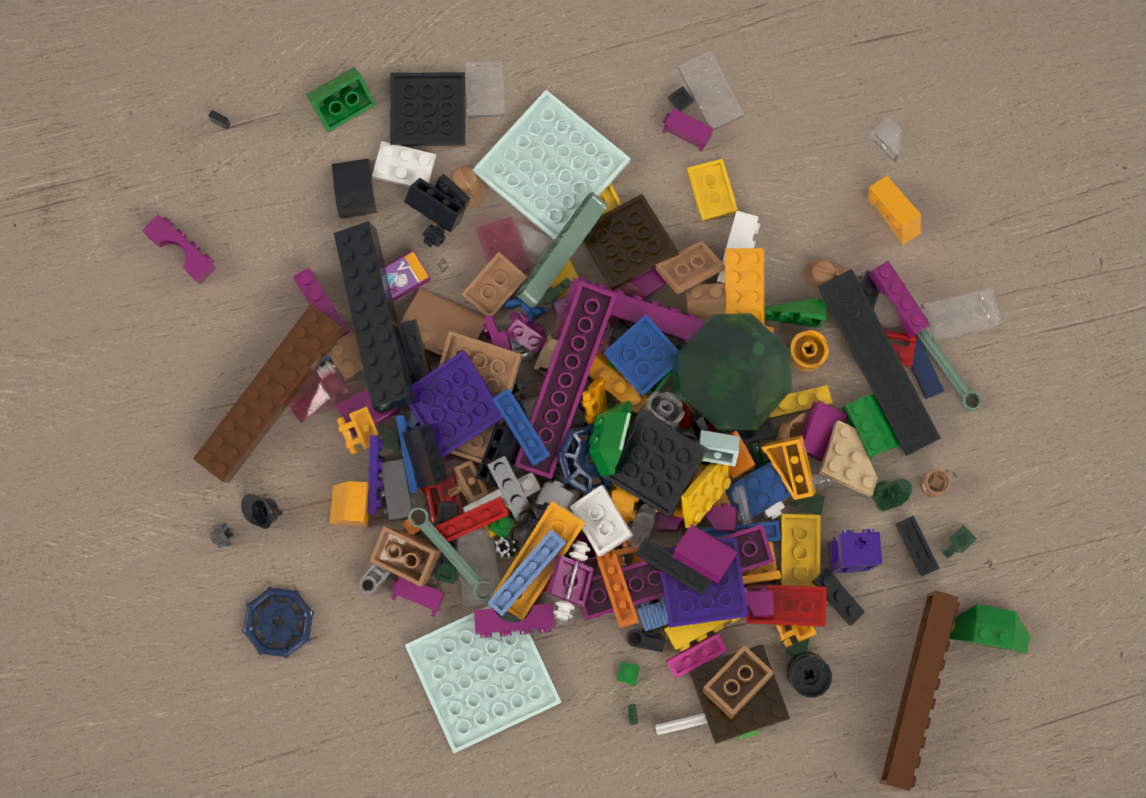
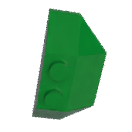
[589,401,631,477]
[949,604,1030,654]

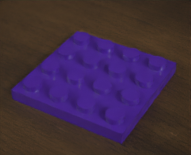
[409,350,504,458]
[661,537,748,628]

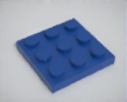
[603,315,685,396]

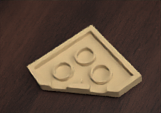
[819,420,878,497]

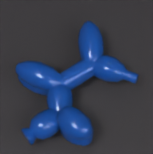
[504,283,549,323]

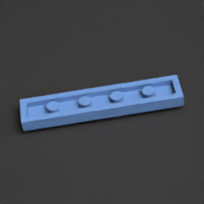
[488,529,567,616]

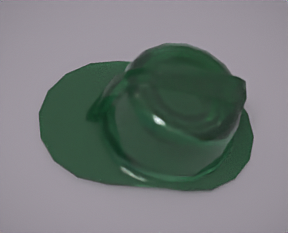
[871,479,912,512]

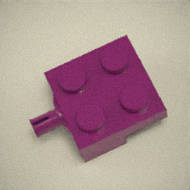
[482,315,511,350]

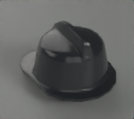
[241,494,282,529]

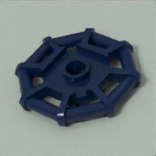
[556,424,612,496]
[242,586,315,659]

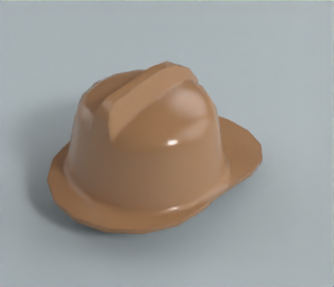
[449,166,486,207]
[805,259,847,289]
[775,413,809,441]

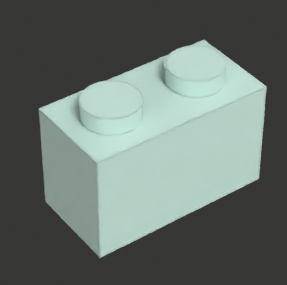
[698,430,740,467]

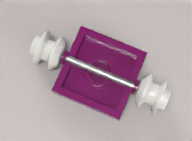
[547,541,594,621]

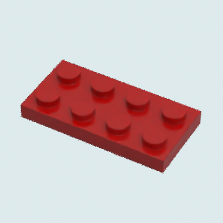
[746,584,827,627]

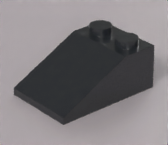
[332,159,377,218]

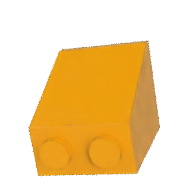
[329,481,369,527]

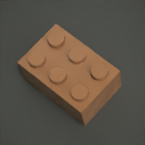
[702,645,774,719]

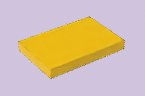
[686,159,738,222]

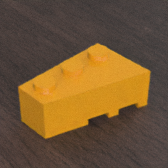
[868,176,921,245]
[762,435,816,500]

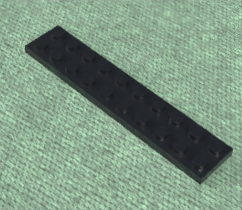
[818,269,941,456]

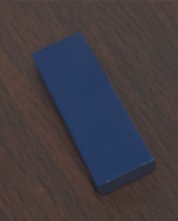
[906,340,944,399]

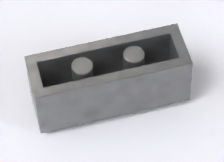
[379,459,414,522]

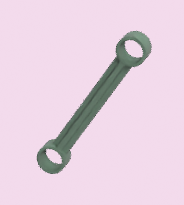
[917,329,982,412]
[408,507,493,601]

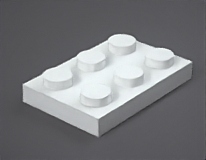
[372,141,436,187]
[570,485,633,557]

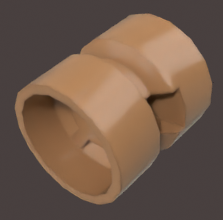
[920,469,951,498]

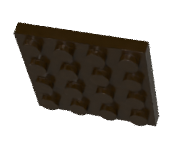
[583,194,679,291]
[689,644,790,745]

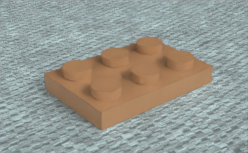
[655,240,724,295]
[461,251,528,317]

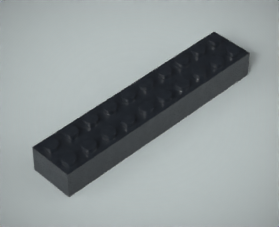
[334,221,416,414]

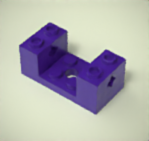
[828,529,883,573]

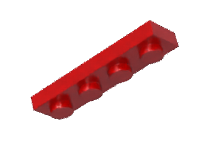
[435,496,509,542]

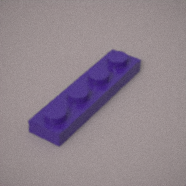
[368,434,383,514]

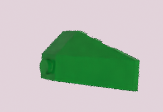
[764,298,826,328]

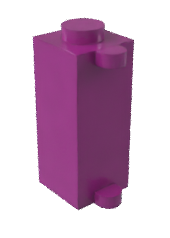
[662,108,714,152]
[391,577,445,617]

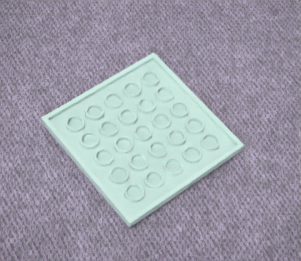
[473,90,631,240]
[405,605,562,754]

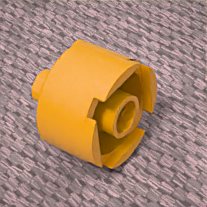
[788,330,829,373]
[608,483,639,524]

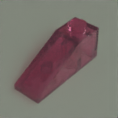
[290,372,349,423]

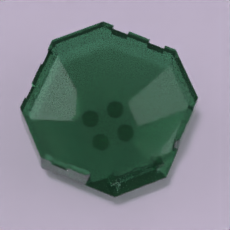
[672,313,792,431]

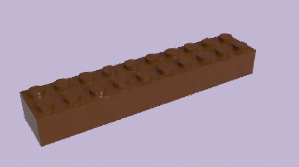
[193,304,346,483]
[880,590,960,791]

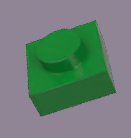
[489,516,515,539]
[616,661,640,686]

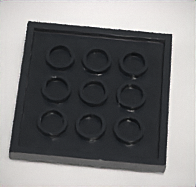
[390,72,466,146]
[604,409,708,517]

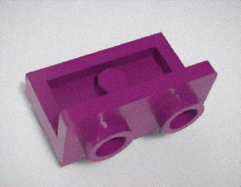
[506,311,547,354]

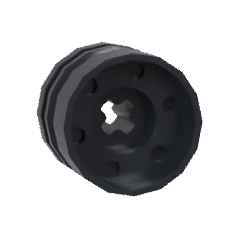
[787,652,832,698]

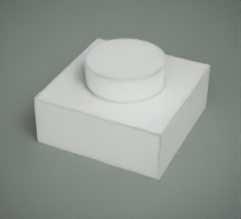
[762,501,785,519]

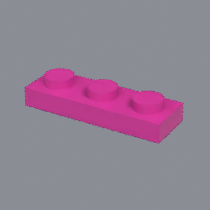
[665,632,727,679]

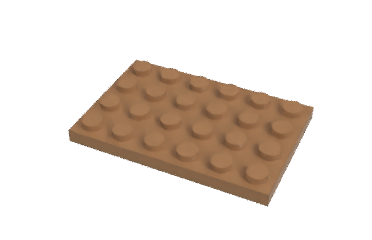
[439,331,523,463]

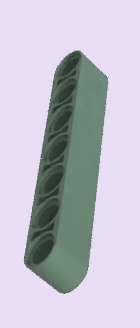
[516,192,607,308]

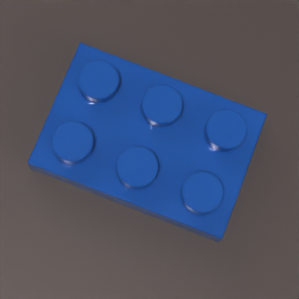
[725,462,791,522]

